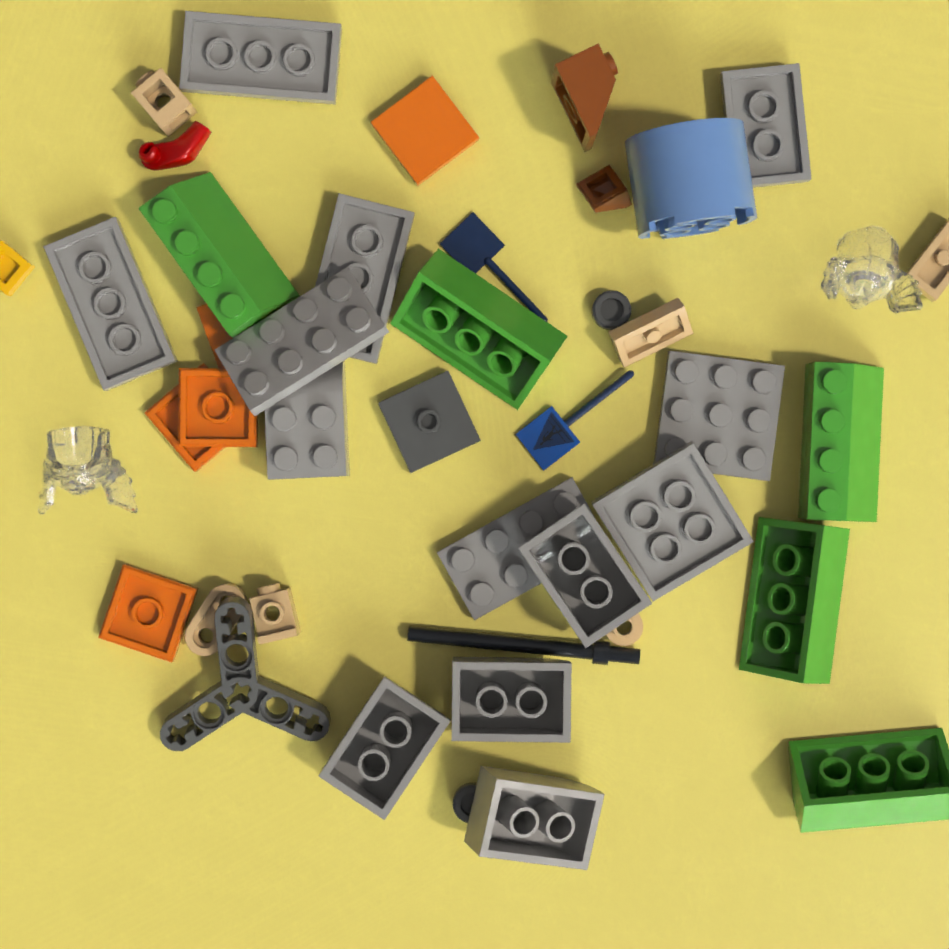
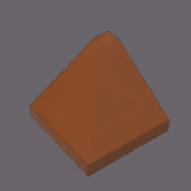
[576,165,632,213]

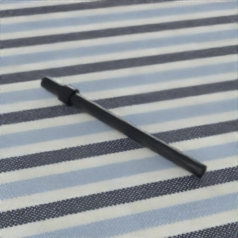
[407,626,640,665]

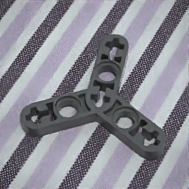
[160,596,331,751]

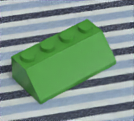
[139,172,300,338]
[390,248,568,410]
[798,362,884,522]
[739,517,850,684]
[788,728,949,833]

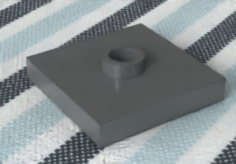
[378,371,481,473]

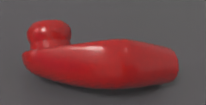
[138,121,212,171]

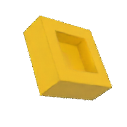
[0,240,35,297]

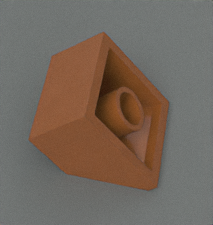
[551,43,618,152]

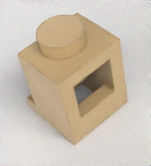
[131,68,197,137]
[249,583,301,645]

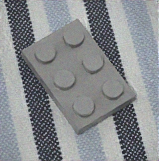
[720,63,811,188]

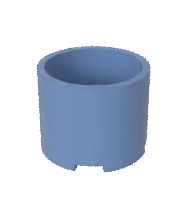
[625,118,757,239]

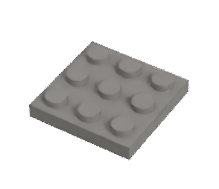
[653,351,785,481]
[591,441,754,601]

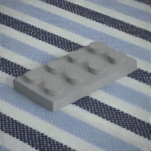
[179,11,342,105]
[315,193,415,364]
[43,217,178,391]
[215,267,389,416]
[437,477,595,620]

